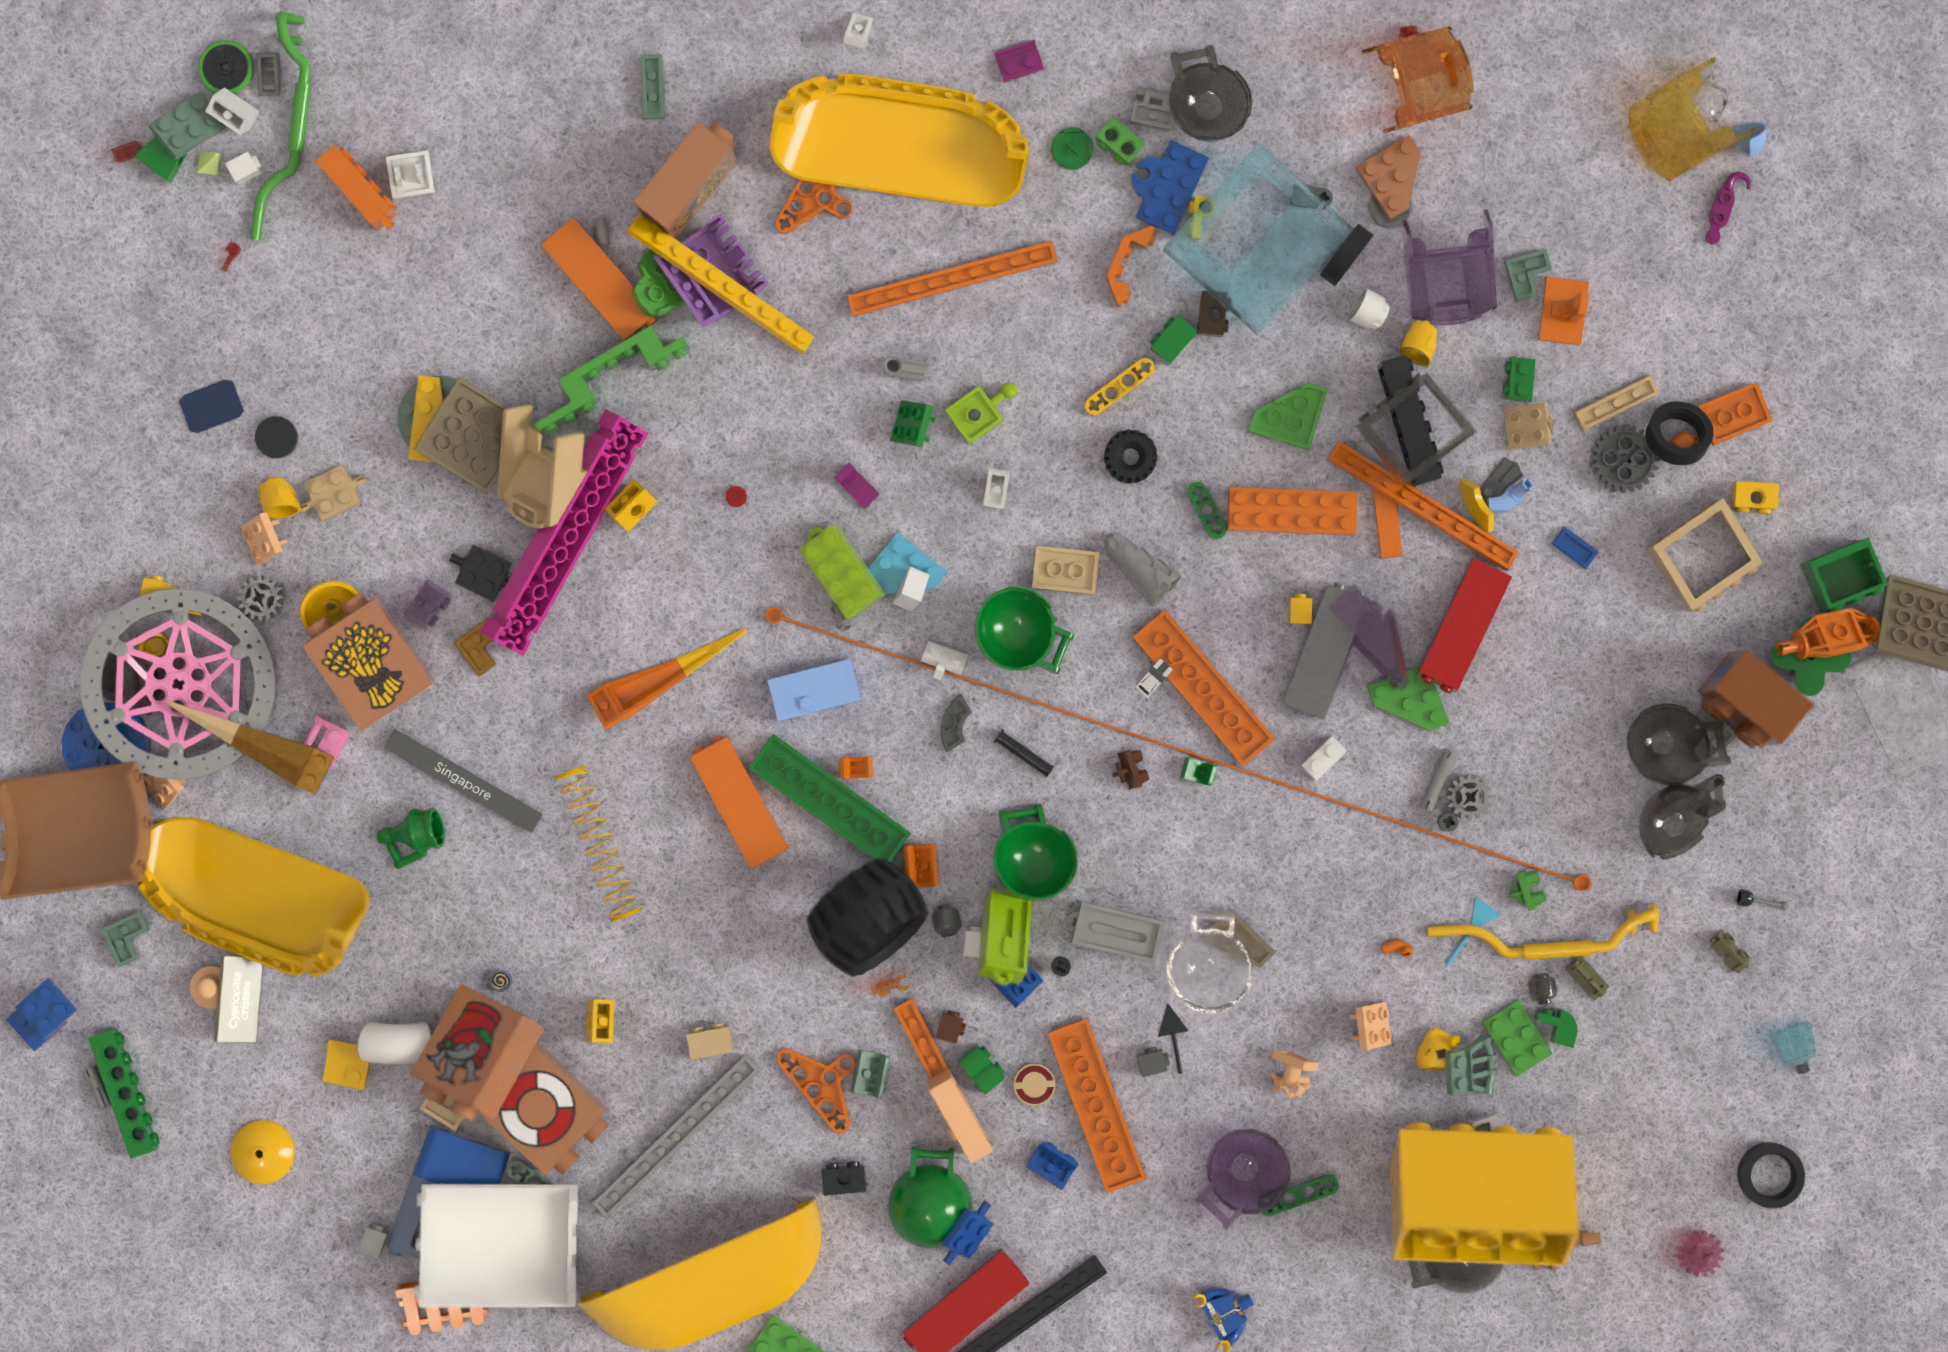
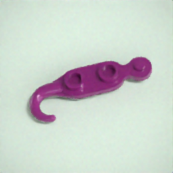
[1705,172,1751,245]

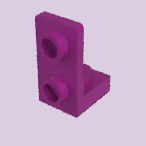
[834,463,879,508]

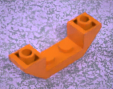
[1106,226,1157,308]

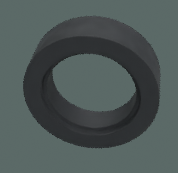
[1320,223,1373,286]
[1646,401,1714,466]
[1737,1142,1805,1208]

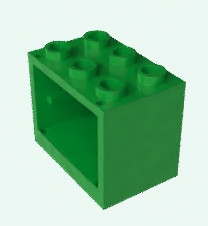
[1800,538,1888,613]

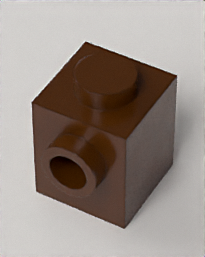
[936,1010,966,1044]

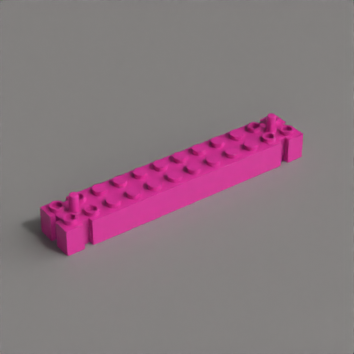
[480,409,649,656]

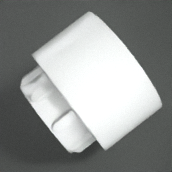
[1348,288,1390,330]

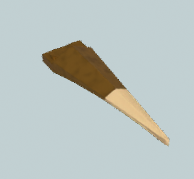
[167,701,335,795]

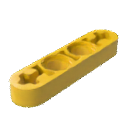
[1085,358,1155,416]

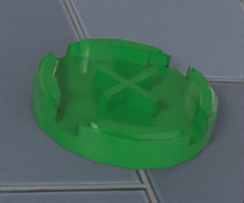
[1051,127,1094,170]

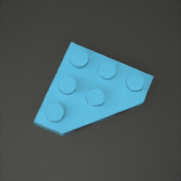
[868,532,947,594]

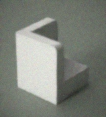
[1469,1113,1499,1132]

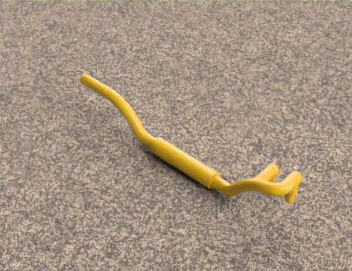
[1427,902,1659,960]

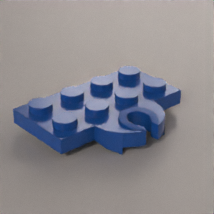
[1131,140,1209,235]

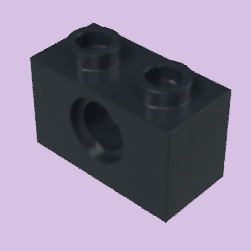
[821,1161,867,1196]

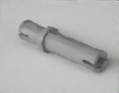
[1420,748,1458,812]

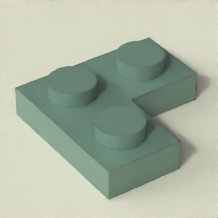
[1504,249,1552,302]
[101,911,150,968]

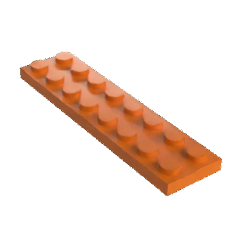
[1132,610,1275,766]
[1047,1018,1146,1194]

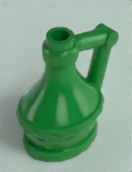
[377,808,445,869]

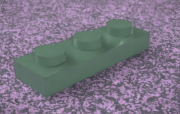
[641,54,665,120]

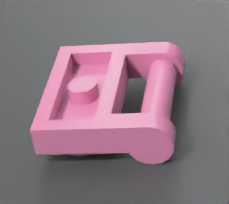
[304,715,351,770]

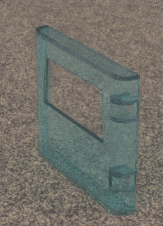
[1162,143,1354,336]

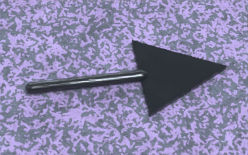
[1158,1003,1189,1074]

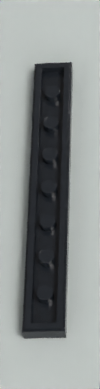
[957,1255,1107,1352]

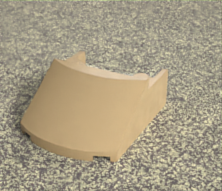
[497,404,588,528]

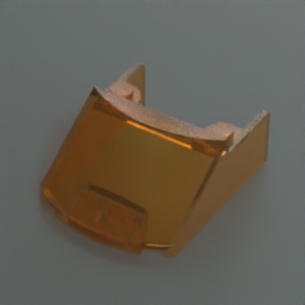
[1361,26,1474,133]

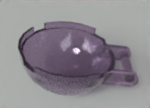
[1195,1129,1291,1230]

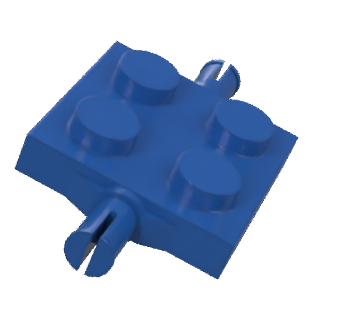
[942,1200,994,1265]

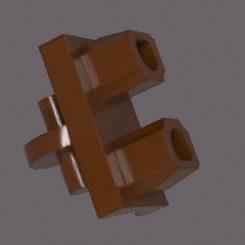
[1112,749,1150,790]

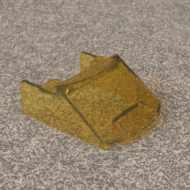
[1628,57,1757,182]

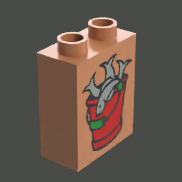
[410,984,544,1122]

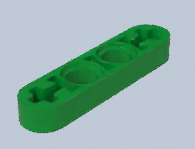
[1259,1175,1339,1216]

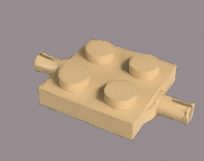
[300,465,368,522]

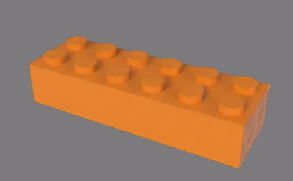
[1227,487,1358,536]

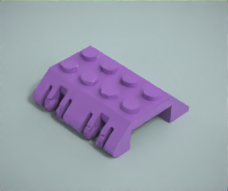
[654,214,769,328]

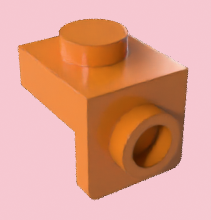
[838,756,873,779]

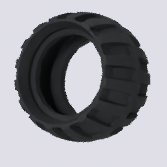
[806,858,928,977]

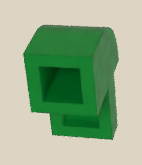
[1534,1008,1578,1048]

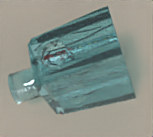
[1768,1021,1816,1074]

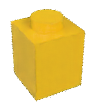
[1289,594,1312,625]

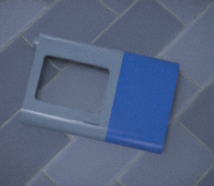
[386,1125,511,1259]

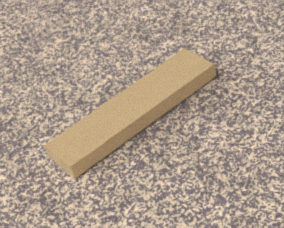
[1574,375,1660,431]

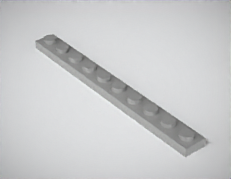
[592,1054,761,1219]

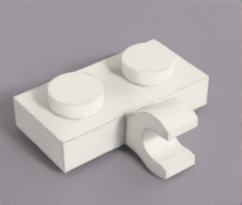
[921,641,968,680]

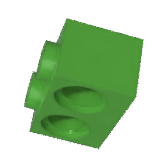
[1096,116,1145,166]

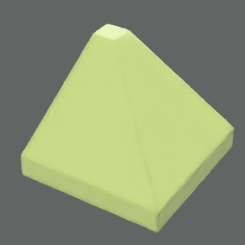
[197,152,222,176]

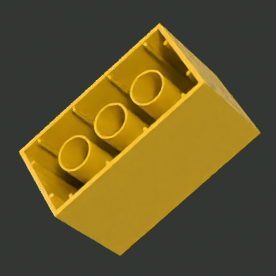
[1390,1123,1579,1266]

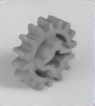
[237,575,285,621]
[1446,774,1493,820]

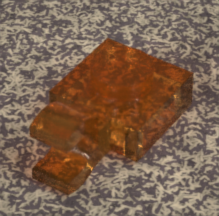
[871,974,910,997]

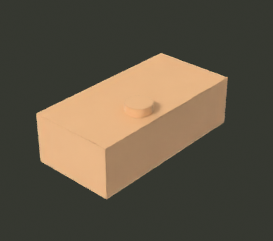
[926,1068,993,1163]

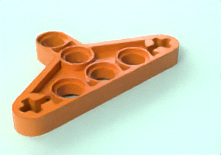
[775,180,853,234]
[776,1048,856,1134]

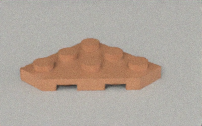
[1355,135,1421,221]

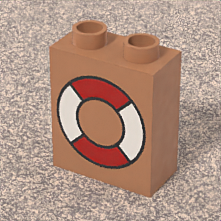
[478,1042,609,1176]

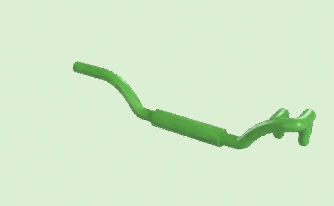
[250,11,312,241]

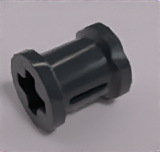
[1051,956,1071,977]

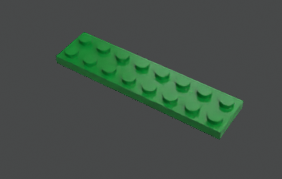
[749,734,911,862]

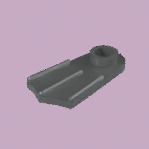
[1480,458,1523,501]

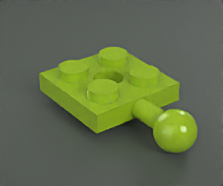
[945,382,1017,445]

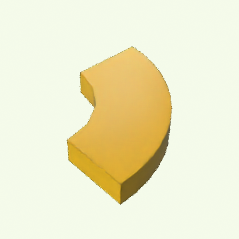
[1459,478,1494,533]

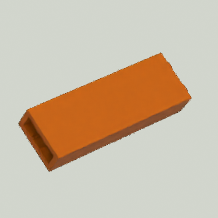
[541,217,657,341]
[689,735,789,869]

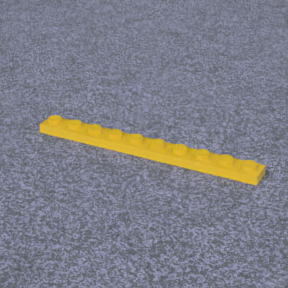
[626,214,814,355]

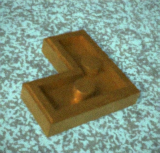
[454,618,496,677]

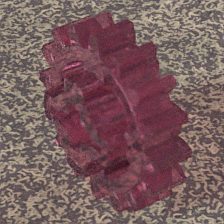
[1677,1230,1724,1277]

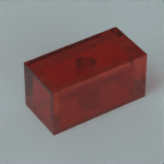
[111,140,141,163]

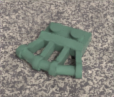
[1445,1034,1497,1095]

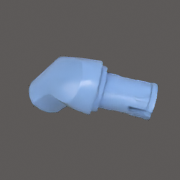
[1486,478,1534,513]

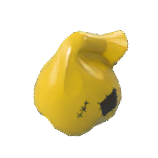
[1416,1027,1460,1071]

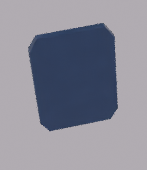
[179,380,244,433]

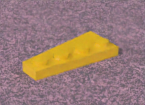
[408,375,443,463]

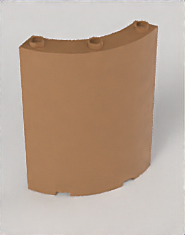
[0,761,153,900]

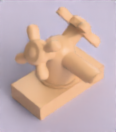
[1271,1050,1319,1099]

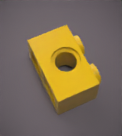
[605,479,658,532]
[1731,481,1779,514]
[586,999,614,1043]

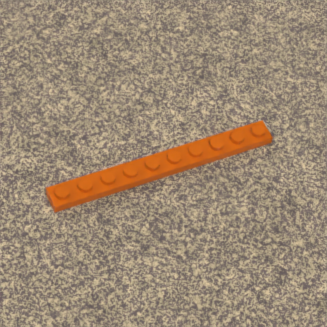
[847,241,1058,317]
[1326,440,1519,571]

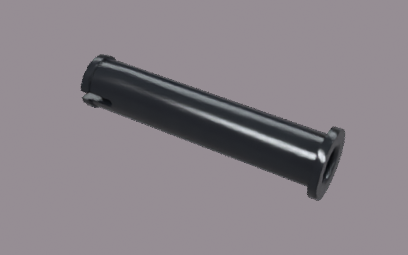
[993,729,1054,778]

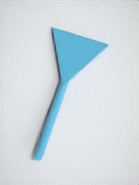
[1446,897,1501,965]

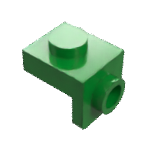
[1180,757,1217,786]

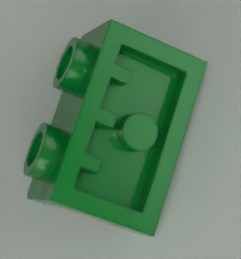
[1503,356,1536,402]

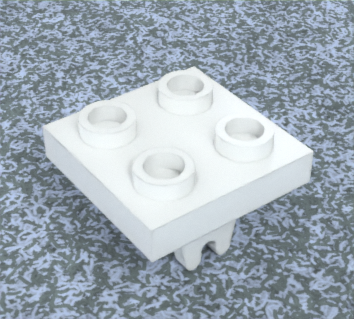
[386,150,435,200]

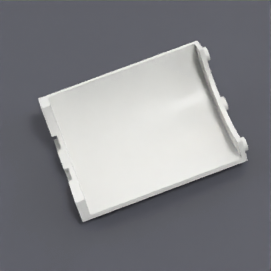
[415,1184,578,1308]

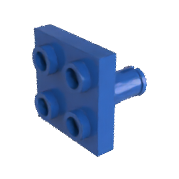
[988,964,1044,1008]

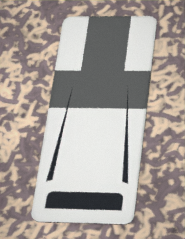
[1136,659,1173,698]

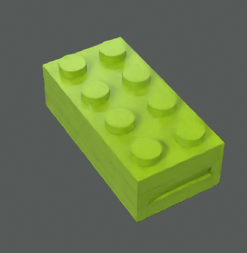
[798,525,886,619]
[978,889,1032,985]

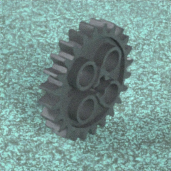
[1589,424,1660,494]

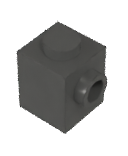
[1137,1046,1170,1077]

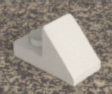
[843,13,873,49]
[983,468,1010,509]

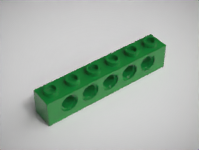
[88,1028,160,1159]

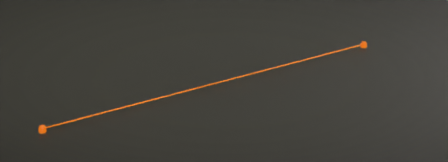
[766,607,1592,892]

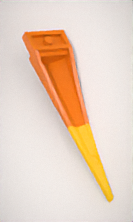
[586,629,746,731]

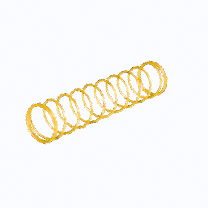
[555,765,642,922]

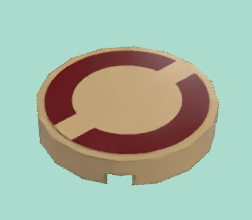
[1013,1063,1056,1106]

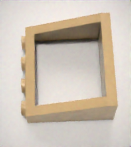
[1645,498,1763,613]

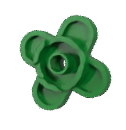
[1770,617,1852,696]

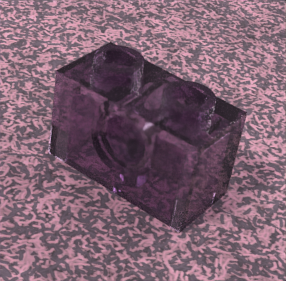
[404,579,451,629]

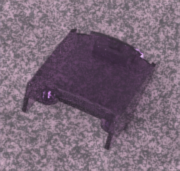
[1402,209,1497,325]
[1329,584,1409,691]

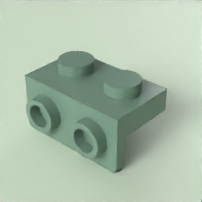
[850,1050,890,1098]

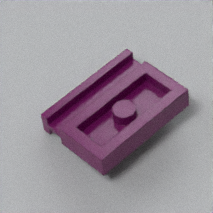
[994,40,1044,83]

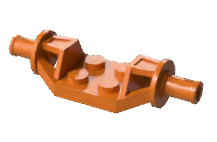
[1776,608,1880,660]

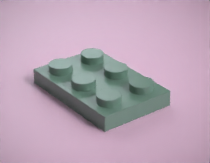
[148,92,226,160]

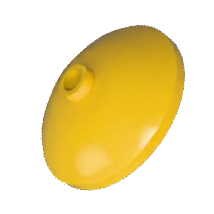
[300,580,359,629]
[230,1120,295,1184]

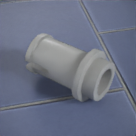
[593,218,611,245]
[830,604,852,632]

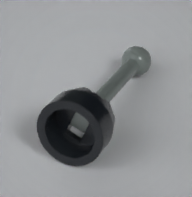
[1736,889,1789,910]

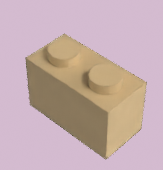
[686,1022,734,1060]

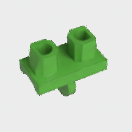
[1508,869,1547,911]

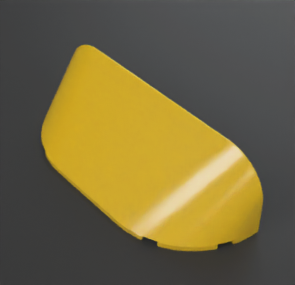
[770,73,1029,207]
[137,817,370,977]
[577,1197,822,1350]

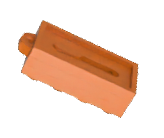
[316,144,397,231]

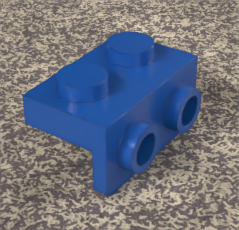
[1026,1141,1079,1190]

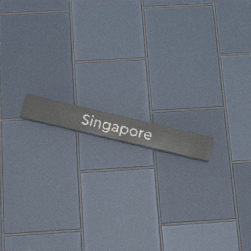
[385,730,543,833]

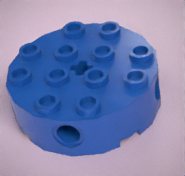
[61,702,151,770]

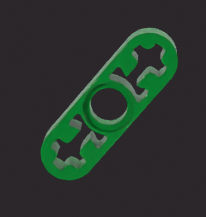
[1188,482,1227,539]

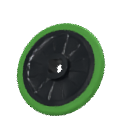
[198,40,253,94]

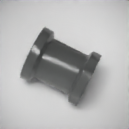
[1437,812,1459,832]

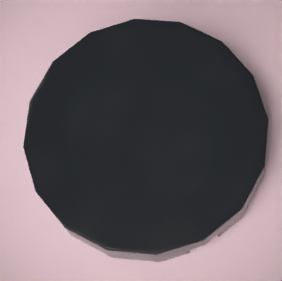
[255,416,298,459]

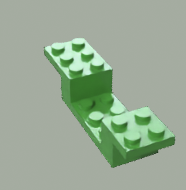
[534,326,690,435]

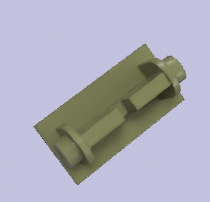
[1709,929,1750,973]
[1565,956,1610,1001]

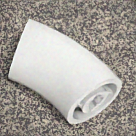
[358,1022,431,1065]

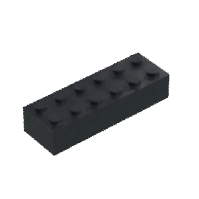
[1377,355,1444,487]

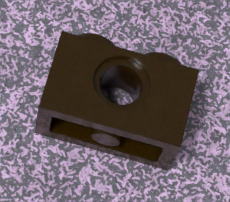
[1197,290,1231,337]

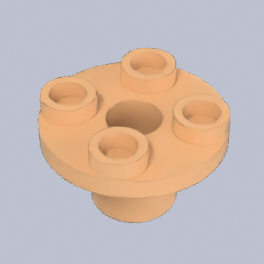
[190,966,220,1009]

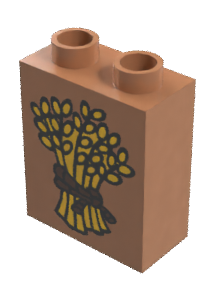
[633,121,738,239]
[302,592,435,731]

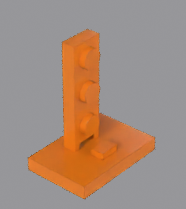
[1538,276,1589,346]

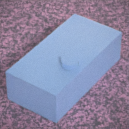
[768,659,862,722]

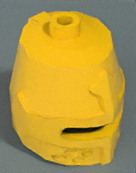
[1400,320,1437,368]
[259,477,302,519]

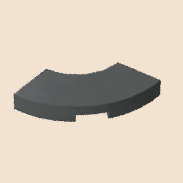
[941,694,972,752]

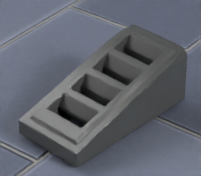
[256,52,280,96]

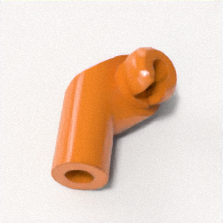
[1381,938,1413,958]

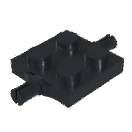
[449,545,512,601]

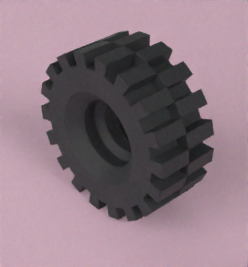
[1104,429,1158,484]

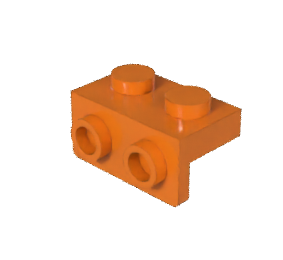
[903,843,939,887]

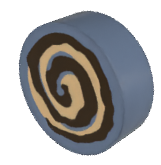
[490,970,512,992]

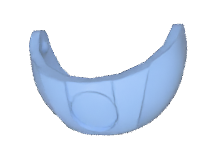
[1733,122,1767,157]

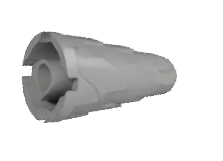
[1103,533,1181,607]

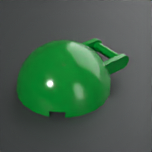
[975,586,1075,674]
[993,804,1078,901]
[888,1147,973,1249]

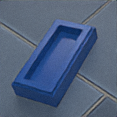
[1551,527,1599,569]

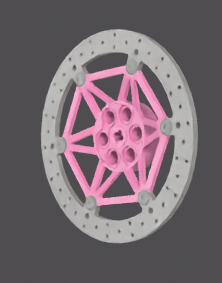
[80,589,275,779]

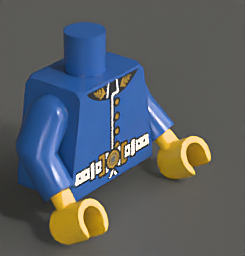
[1191,1287,1254,1352]

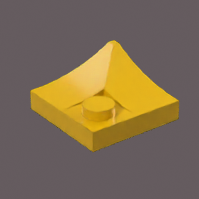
[322,1039,371,1090]

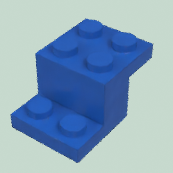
[6,978,77,1051]

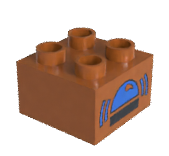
[1697,649,1815,749]

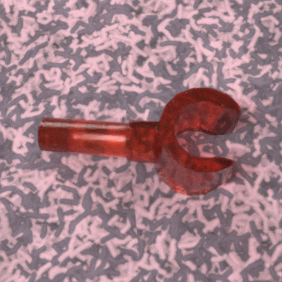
[221,242,241,272]

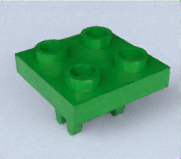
[890,400,935,447]

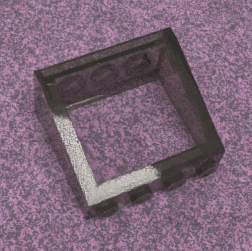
[1356,372,1476,487]

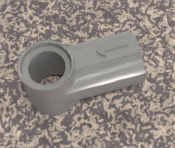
[883,356,926,381]

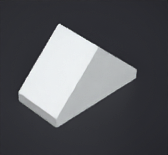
[892,566,929,611]

